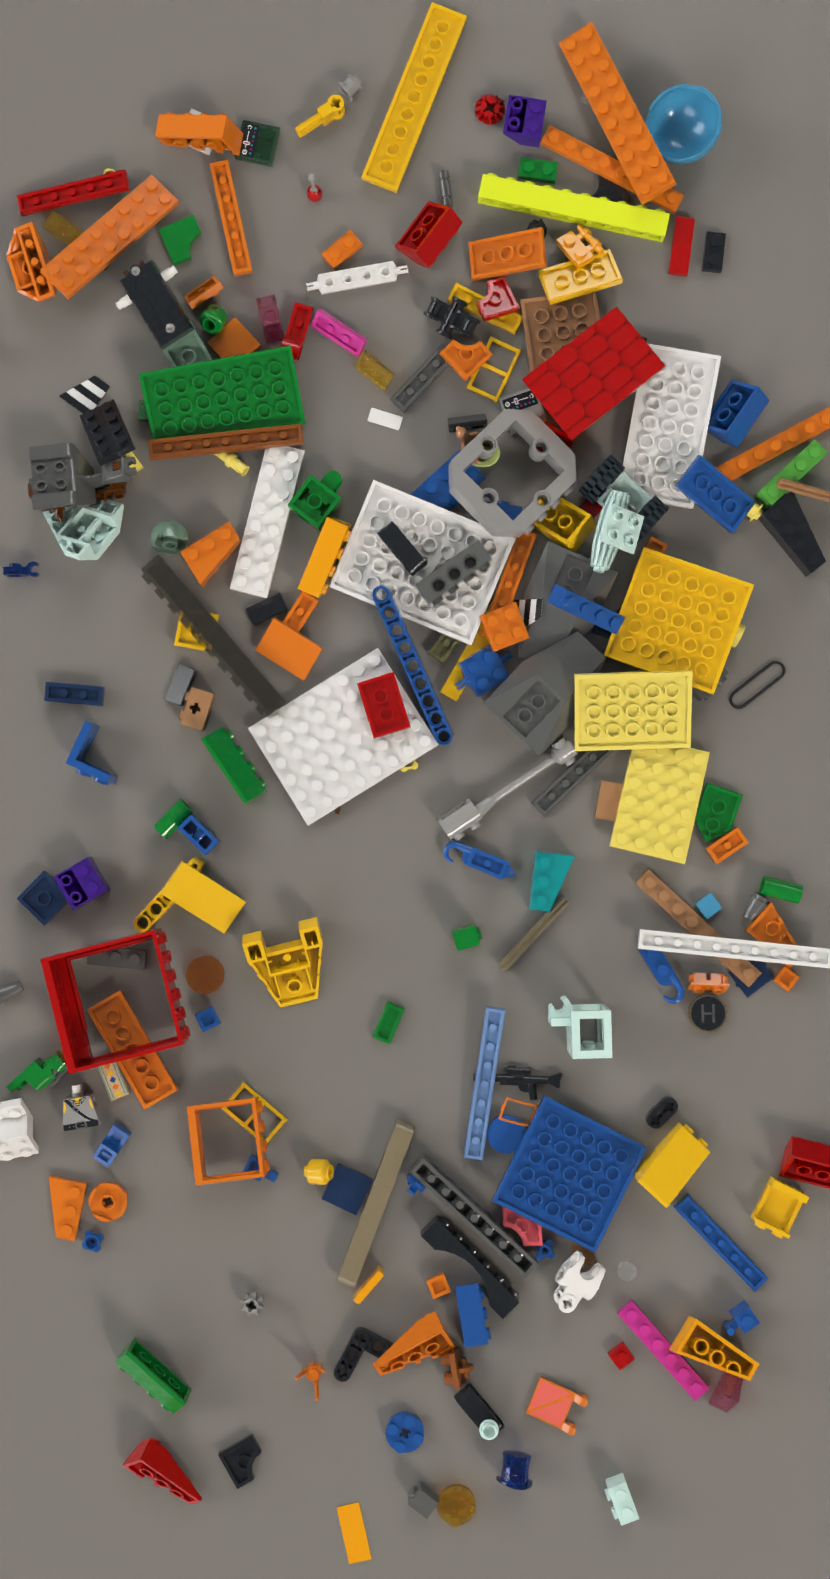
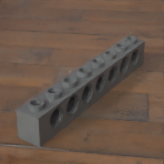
[410,1154,538,1278]

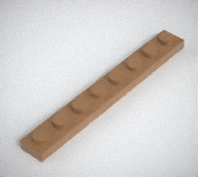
[635,869,762,987]

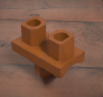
[441,1347,474,1389]

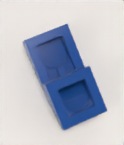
[93,1122,132,1167]

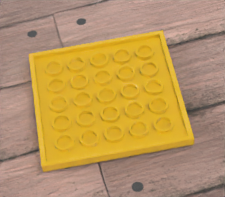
[604,547,754,695]

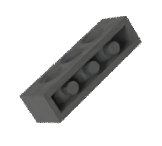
[415,539,492,606]

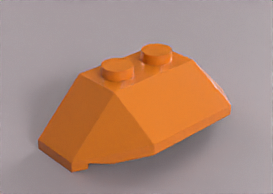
[6,222,57,302]

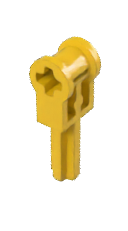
[295,95,345,137]

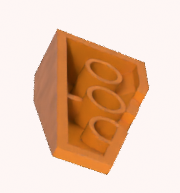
[373,1311,455,1376]

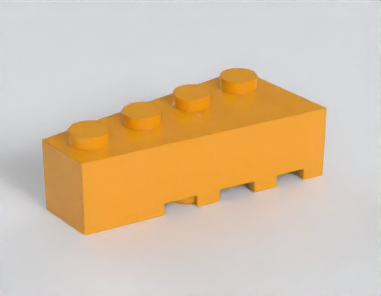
[297,516,353,598]
[669,1316,759,1381]

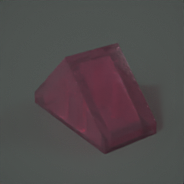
[709,1371,743,1413]

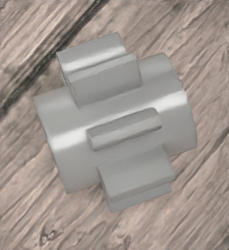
[240,1290,264,1316]

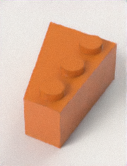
[180,522,242,588]

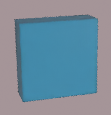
[695,892,722,919]

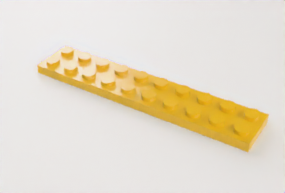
[361,2,467,194]

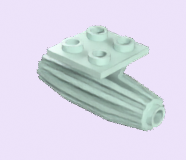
[590,490,644,573]

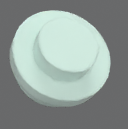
[479,1419,499,1440]

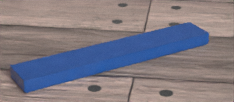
[673,1194,768,1292]

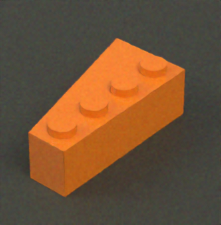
[155,112,243,156]

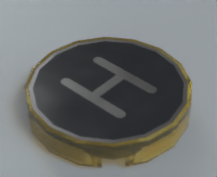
[688,994,727,1033]

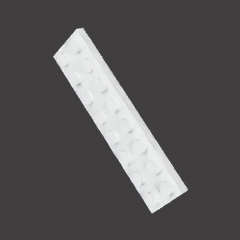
[230,446,305,599]

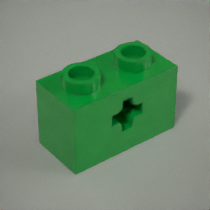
[451,924,482,951]

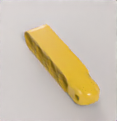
[134,856,205,932]

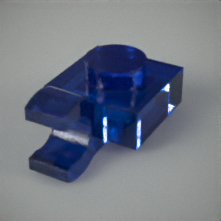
[3,561,39,578]

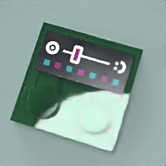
[235,120,280,167]

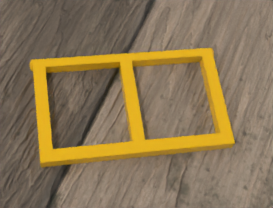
[466,336,521,403]
[221,1082,288,1143]

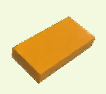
[353,1265,384,1304]

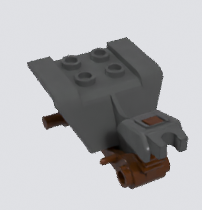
[28,443,137,522]

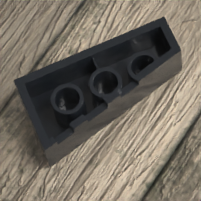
[758,492,826,577]

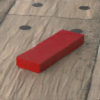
[668,216,695,277]

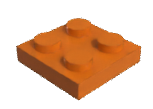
[479,602,530,652]

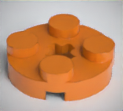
[88,1181,128,1222]

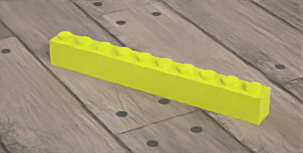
[478,173,670,242]

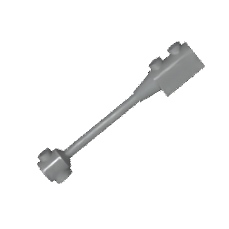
[437,736,577,841]

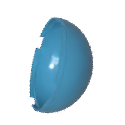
[645,84,722,165]

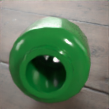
[200,304,228,334]

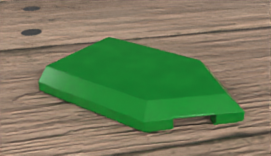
[695,783,743,843]

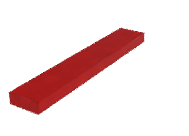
[17,169,130,216]

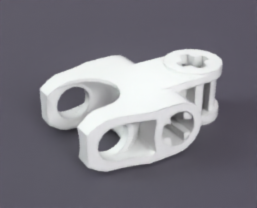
[553,1250,606,1313]

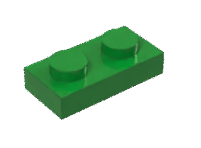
[518,157,558,184]

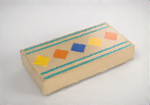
[98,1062,130,1101]

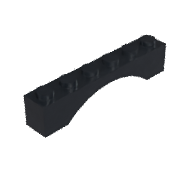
[421,1215,519,1319]

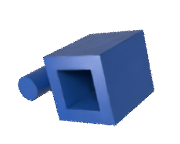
[723,1300,760,1336]

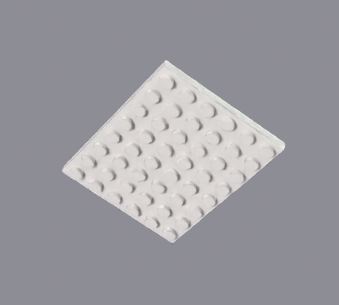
[329,480,516,645]
[248,648,438,826]

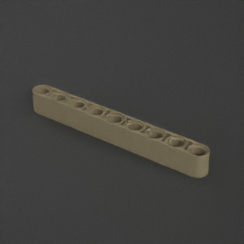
[336,1119,415,1288]

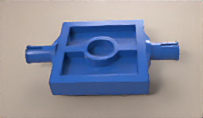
[455,644,513,697]

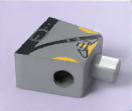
[63,1083,103,1131]

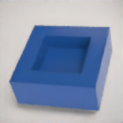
[195,1006,221,1032]

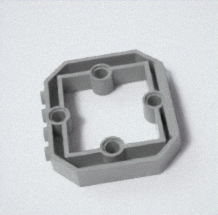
[448,409,576,537]

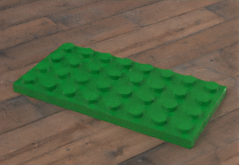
[138,345,306,439]

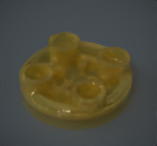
[437,1484,476,1527]

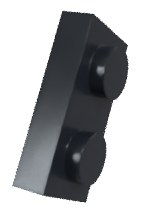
[702,231,726,273]

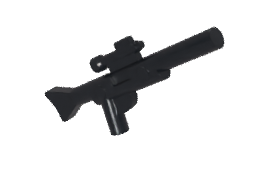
[473,1065,563,1100]

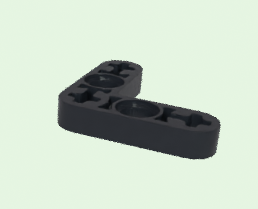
[334,1327,394,1382]

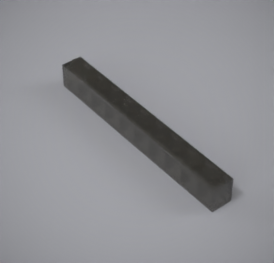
[141,554,285,717]

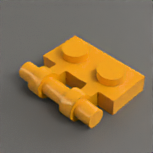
[556,224,605,270]

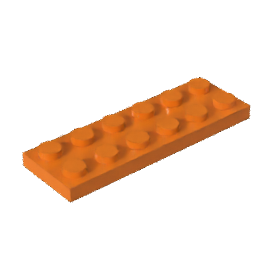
[87,990,179,1110]

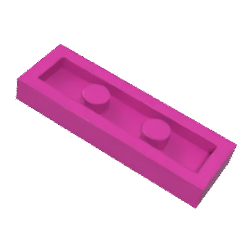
[311,308,368,357]

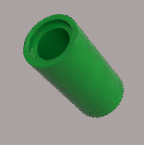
[153,799,194,839]
[759,876,803,904]

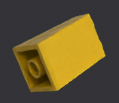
[634,1122,710,1208]

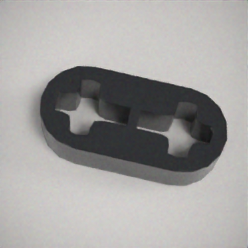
[646,1096,678,1129]

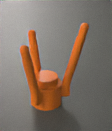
[295,1362,325,1401]

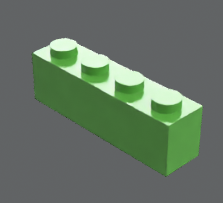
[754,439,828,509]

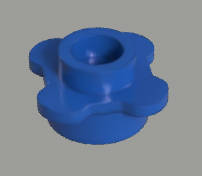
[82,1230,104,1252]
[534,1239,555,1260]

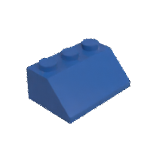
[707,380,769,447]

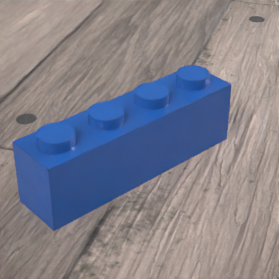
[547,584,625,635]

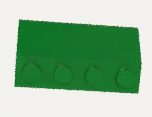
[201,727,267,804]
[115,1338,191,1414]

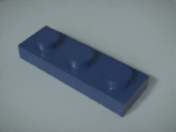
[44,682,105,706]

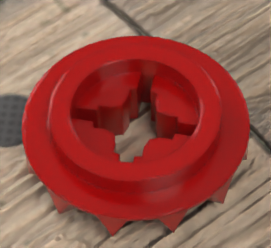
[475,93,505,125]

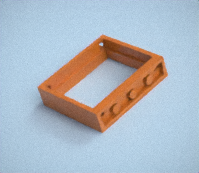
[187,1097,270,1185]

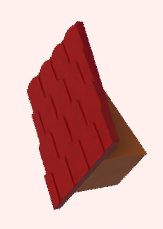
[522,307,666,440]

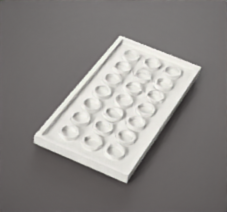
[623,343,721,509]

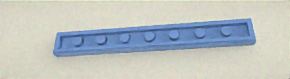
[464,1006,505,1161]

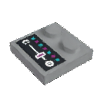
[498,388,547,436]

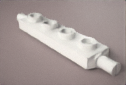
[306,261,408,295]

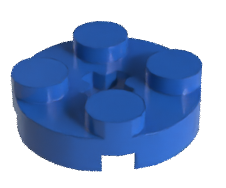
[386,1411,424,1454]

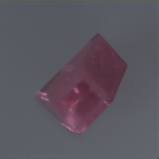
[256,294,285,344]

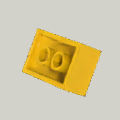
[533,497,596,552]

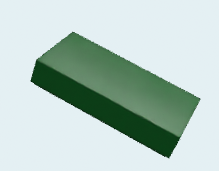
[372,1001,405,1045]

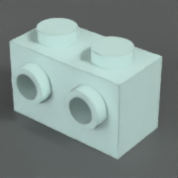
[604,1473,639,1526]

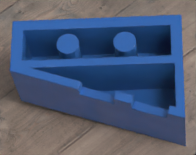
[455,1283,491,1348]

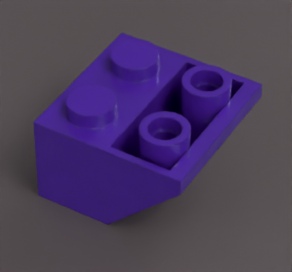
[503,95,547,148]
[54,857,111,910]

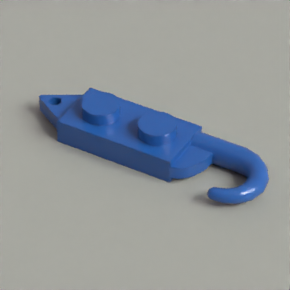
[443,841,517,880]
[638,949,685,1004]

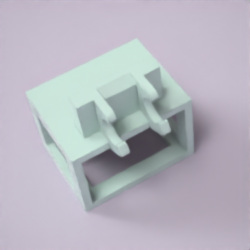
[548,995,612,1059]

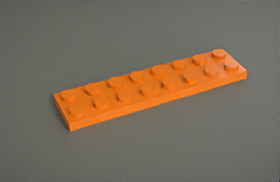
[40,174,179,300]

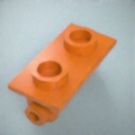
[688,972,730,994]

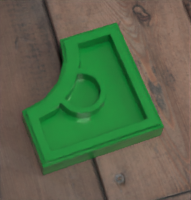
[159,215,202,266]

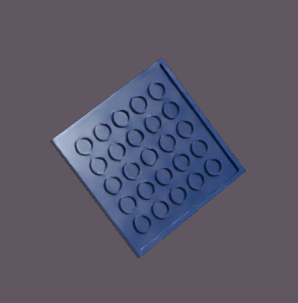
[492,1095,647,1252]

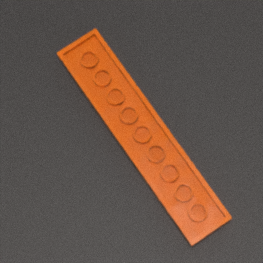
[559,22,677,205]

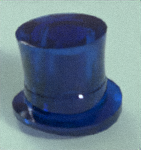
[496,1450,533,1490]

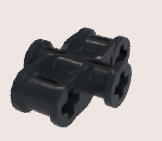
[423,296,481,339]

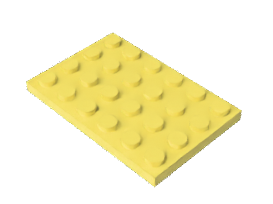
[574,670,692,751]
[609,748,710,864]

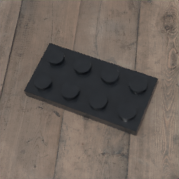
[80,399,136,466]

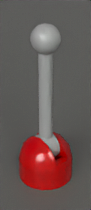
[307,174,322,202]

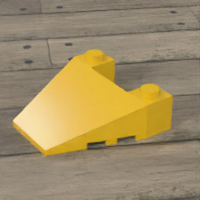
[242,917,323,1008]

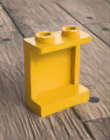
[751,1176,810,1239]

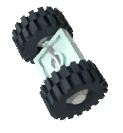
[579,455,669,543]

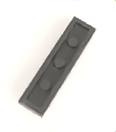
[390,344,449,413]

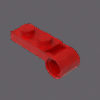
[280,302,314,361]

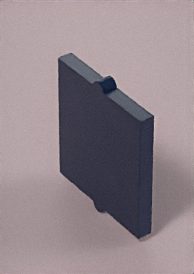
[728,960,774,998]

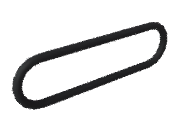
[729,661,786,709]

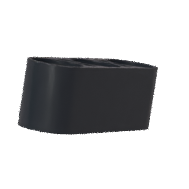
[377,521,427,576]
[454,1383,505,1432]

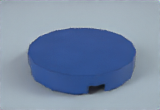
[487,1114,525,1154]

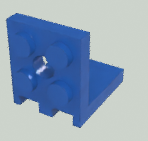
[66,721,118,785]

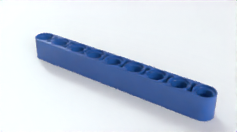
[372,585,454,745]

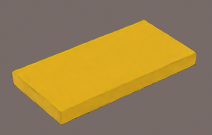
[538,249,623,305]
[160,861,246,933]

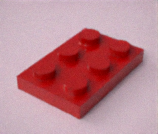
[357,672,411,739]

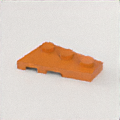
[745,901,797,968]
[49,1175,88,1241]

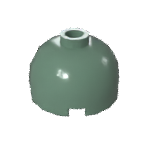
[151,519,189,555]

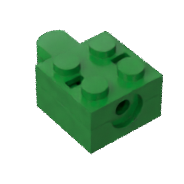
[288,470,343,532]

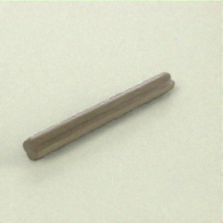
[498,897,569,971]

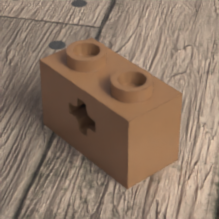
[179,687,216,732]

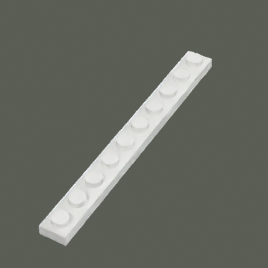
[638,929,830,968]

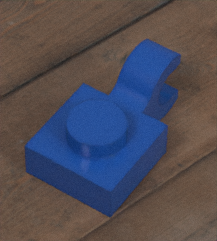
[243,1154,279,1182]
[407,1173,426,1196]

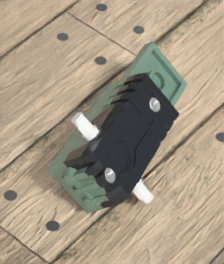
[115,260,214,367]

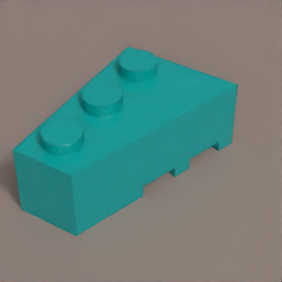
[529,851,575,912]

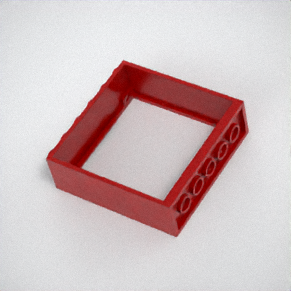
[40,928,191,1074]

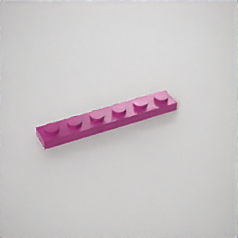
[617,1299,710,1401]

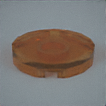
[186,955,225,994]

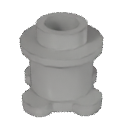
[338,74,362,102]

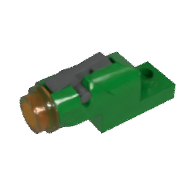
[6,1049,67,1092]

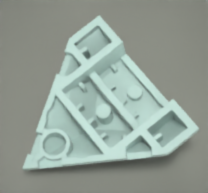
[42,499,124,560]

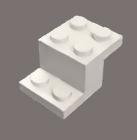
[0,1098,39,1161]

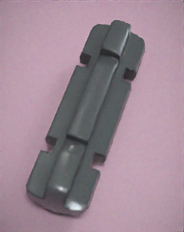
[439,170,453,208]

